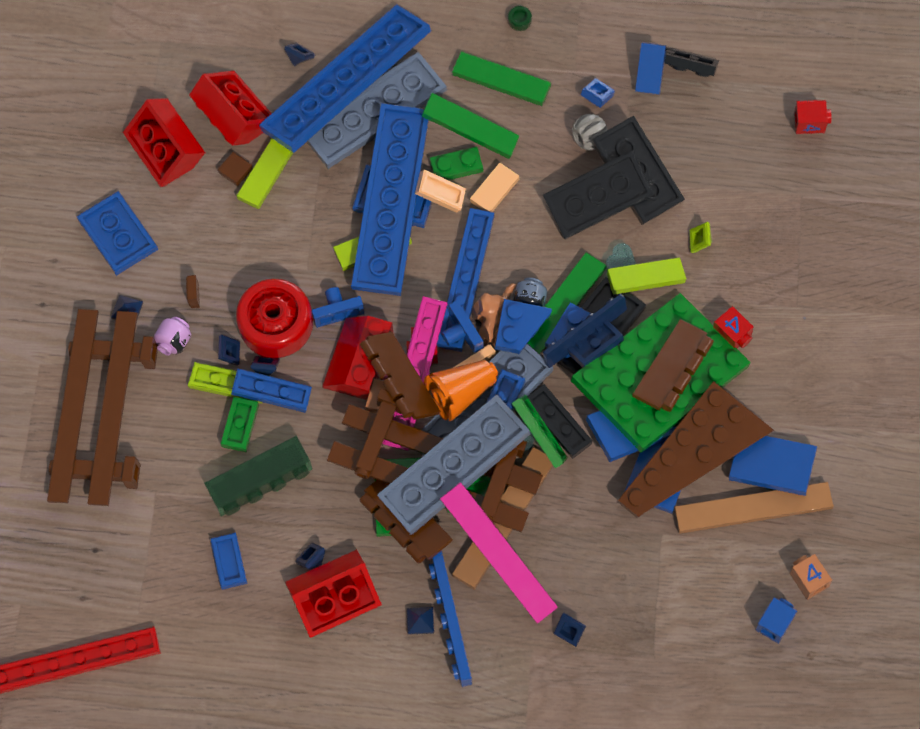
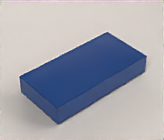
[635,42,666,94]
[210,533,248,590]

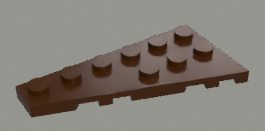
[617,381,774,518]

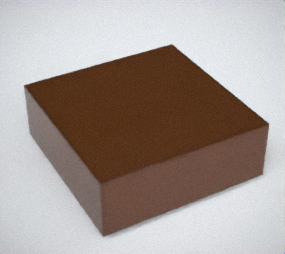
[218,152,253,186]
[186,275,200,308]

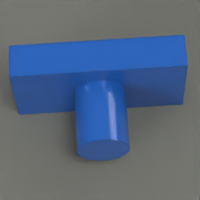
[312,287,365,328]
[442,300,484,354]

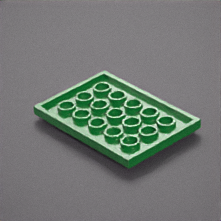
[571,293,751,453]

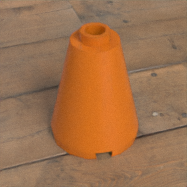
[424,360,498,421]

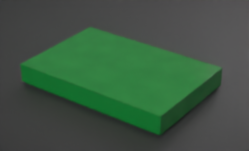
[512,395,567,469]

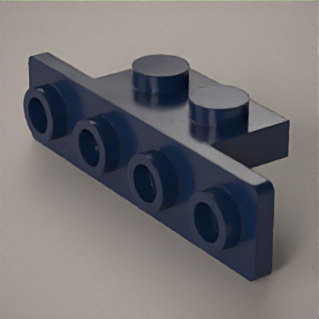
[543,294,627,368]

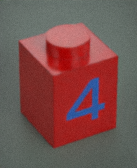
[794,100,832,134]
[713,306,754,348]

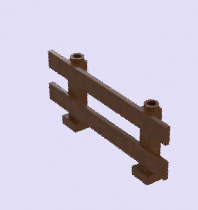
[47,309,158,506]
[327,388,543,533]

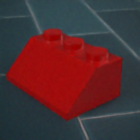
[189,71,272,146]
[123,98,205,187]
[322,316,394,400]
[285,549,382,638]

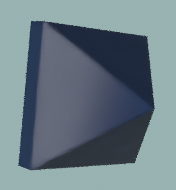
[284,43,315,66]
[111,295,143,320]
[217,334,240,366]
[251,356,280,376]
[295,543,325,569]
[407,607,434,635]
[553,613,586,647]

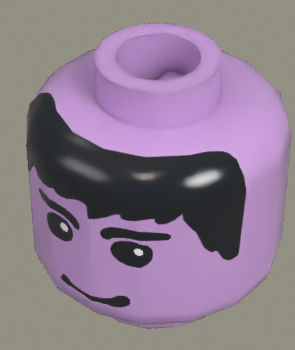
[154,317,191,355]

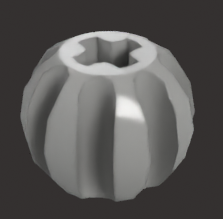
[572,114,608,151]

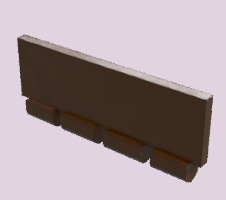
[632,319,714,412]
[360,332,441,420]
[359,480,453,564]

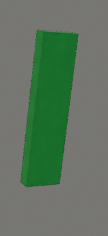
[452,51,551,106]
[421,93,519,159]

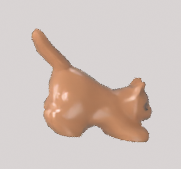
[472,283,516,347]

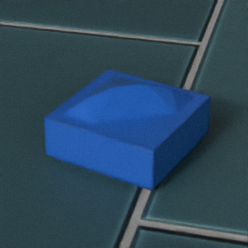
[581,78,615,108]

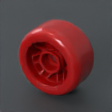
[236,279,313,358]

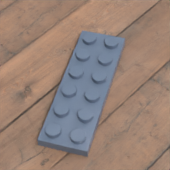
[307,52,447,169]
[421,344,554,456]
[377,394,531,535]

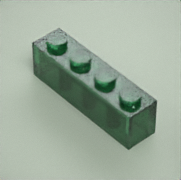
[204,435,313,517]

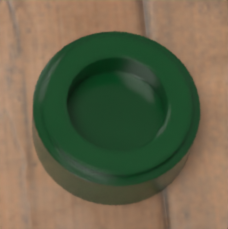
[508,6,532,31]

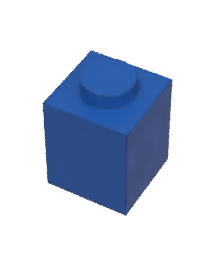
[756,598,797,644]

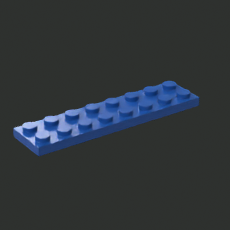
[259,5,431,153]
[351,103,429,296]

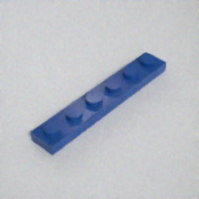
[437,208,495,352]
[428,550,472,687]

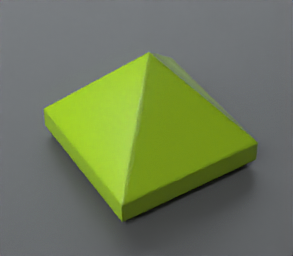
[690,222,712,253]

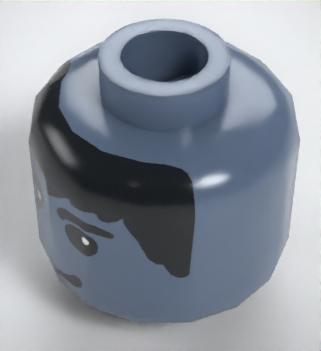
[512,277,547,307]

